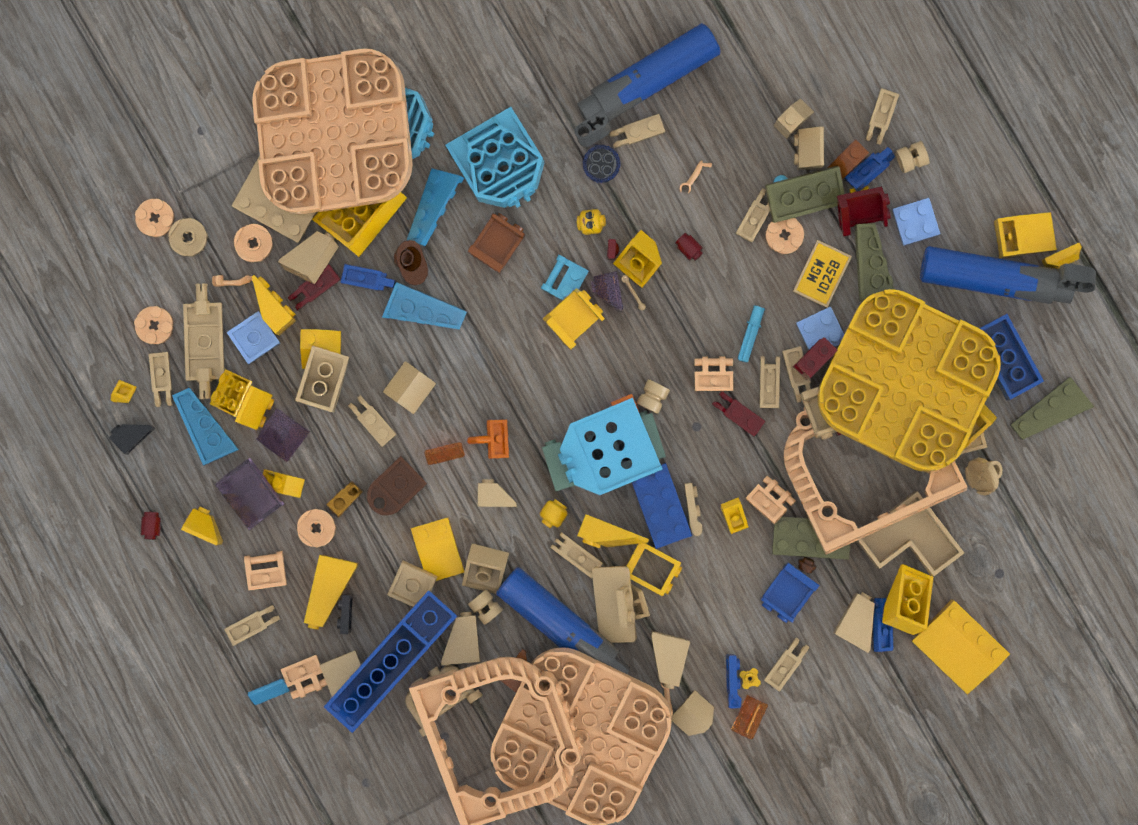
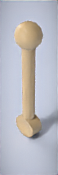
[621,275,646,310]

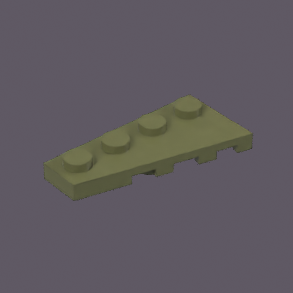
[855,224,894,301]
[1010,377,1094,440]

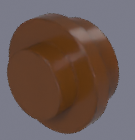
[798,557,817,573]

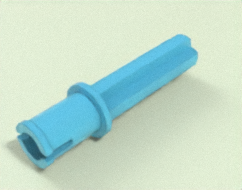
[738,305,765,362]

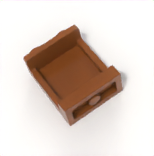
[468,213,525,274]

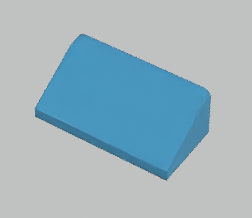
[248,678,290,705]

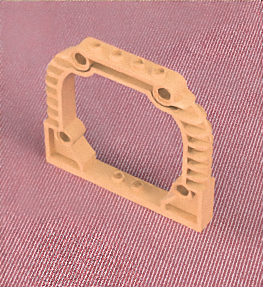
[784,407,967,555]
[409,657,583,825]

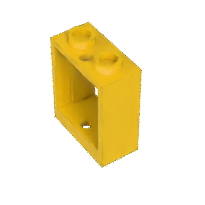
[626,543,682,596]

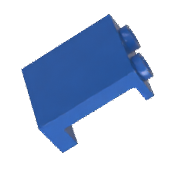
[760,562,820,623]

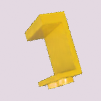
[543,288,605,349]

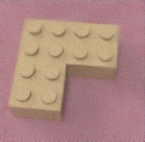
[857,491,964,576]

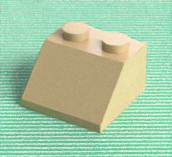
[794,127,824,170]
[478,479,517,507]
[462,544,509,594]

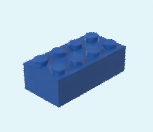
[979,314,1044,401]
[631,463,692,549]

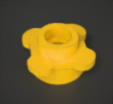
[739,668,761,689]

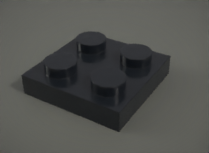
[337,594,353,634]

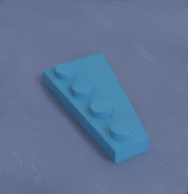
[407,168,464,246]
[382,282,467,330]
[172,388,239,466]

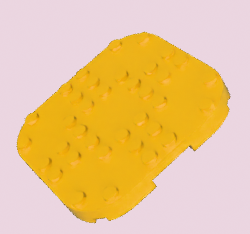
[818,289,1001,472]

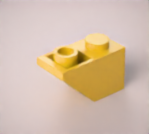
[259,469,305,498]

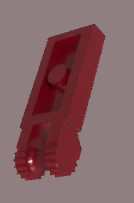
[288,264,341,311]
[712,391,766,437]

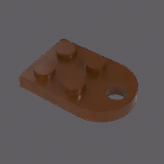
[367,456,428,515]

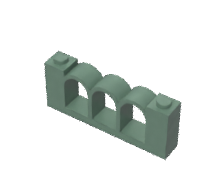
[542,411,666,491]

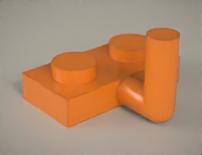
[467,420,509,459]

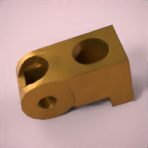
[326,481,363,518]

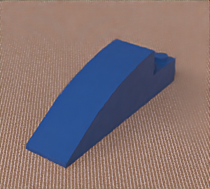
[324,590,457,733]

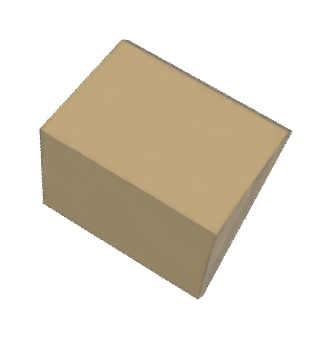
[383,361,436,414]

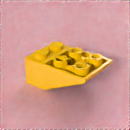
[994,212,1057,259]
[252,275,296,336]
[210,369,252,417]

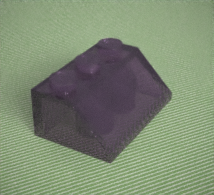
[215,458,284,531]

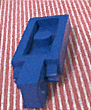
[845,147,895,191]
[341,264,396,291]
[873,598,893,652]
[726,654,742,708]

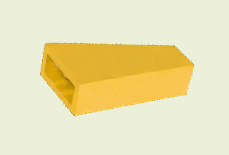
[304,555,358,630]

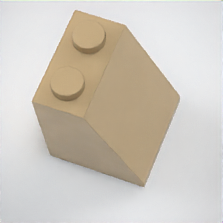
[650,630,690,689]

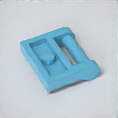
[541,255,589,300]

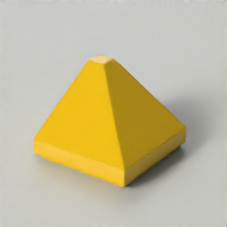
[111,380,137,403]

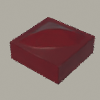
[607,239,619,260]

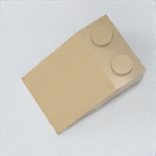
[295,346,349,412]

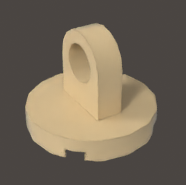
[965,457,1003,496]

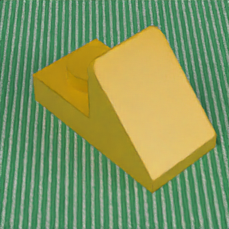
[721,497,749,534]

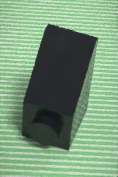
[109,424,155,455]

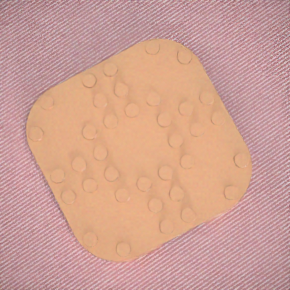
[252,49,413,214]
[491,648,672,825]

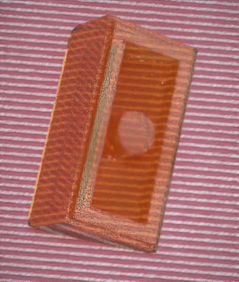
[424,442,465,465]
[732,695,768,739]

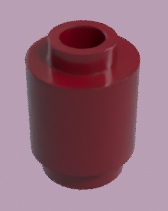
[675,233,703,261]
[141,512,161,540]

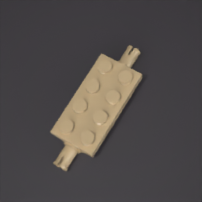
[183,283,225,399]

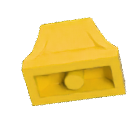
[1041,243,1082,269]

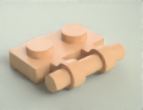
[694,356,733,391]
[746,476,796,525]
[280,654,327,699]

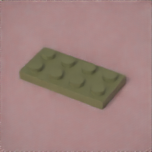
[765,166,845,223]
[772,517,850,560]

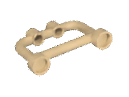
[405,665,483,737]

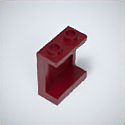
[837,186,891,237]
[793,337,838,380]

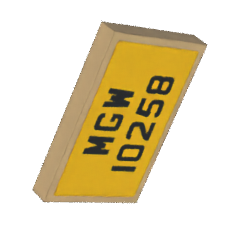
[792,240,852,308]

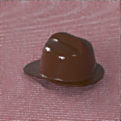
[394,240,428,285]

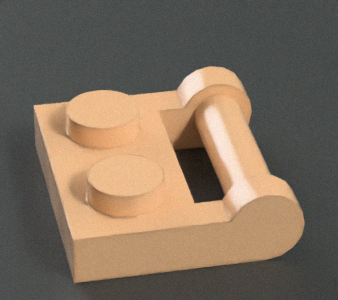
[244,551,287,590]

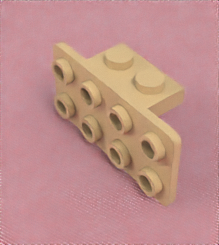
[592,566,637,643]

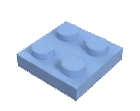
[892,198,940,246]
[796,307,844,350]
[227,311,280,364]

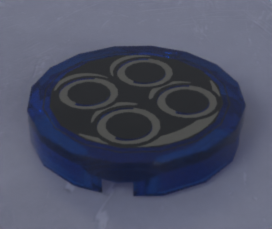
[583,145,620,183]

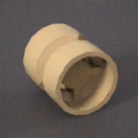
[895,141,930,173]
[636,379,670,414]
[467,589,503,625]

